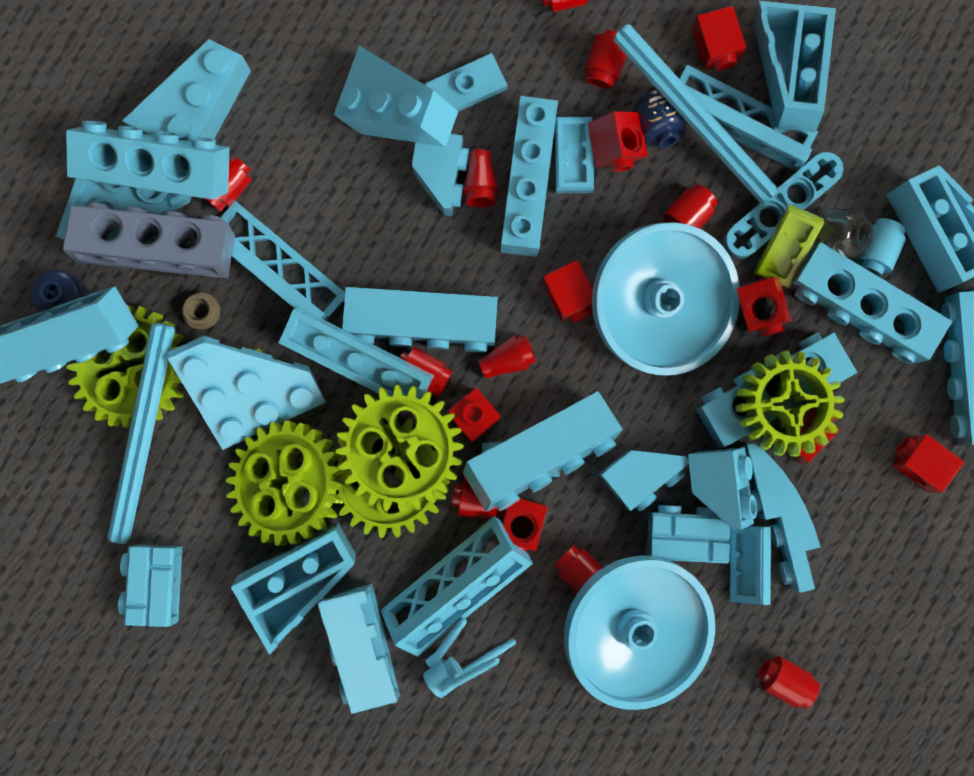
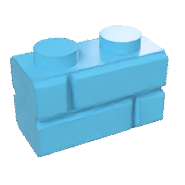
[647,505,730,564]
[118,545,183,627]

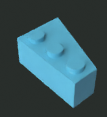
[753,1,836,133]
[122,39,251,160]
[334,46,458,147]
[886,165,974,293]
[231,521,356,655]
[318,584,400,714]

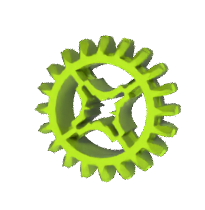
[736,351,845,457]

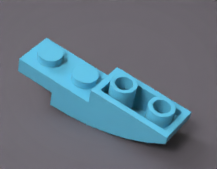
[740,443,820,593]

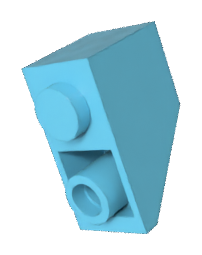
[412,134,469,217]
[688,447,757,530]
[598,450,689,511]

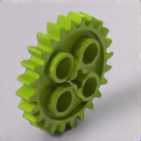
[67,305,184,428]
[336,385,464,513]
[335,416,450,538]
[226,421,347,546]

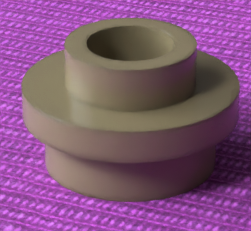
[182,292,220,330]

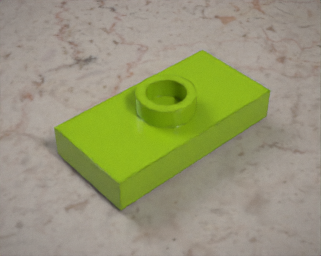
[754,204,824,288]

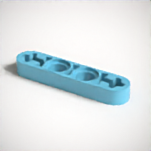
[723,152,844,259]

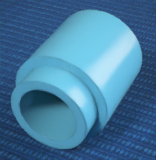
[855,218,906,277]

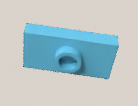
[425,53,508,112]
[555,117,594,193]
[730,526,771,605]

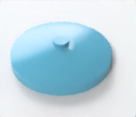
[592,223,740,375]
[564,555,715,710]

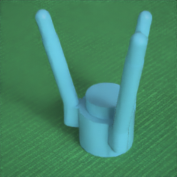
[423,618,516,698]

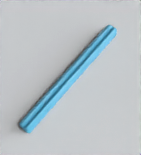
[613,24,776,203]
[107,323,175,544]

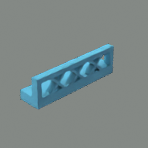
[680,65,818,172]
[221,201,345,321]
[279,307,434,399]
[381,516,533,657]

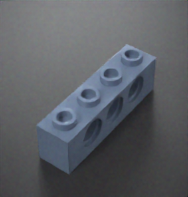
[63,203,235,279]

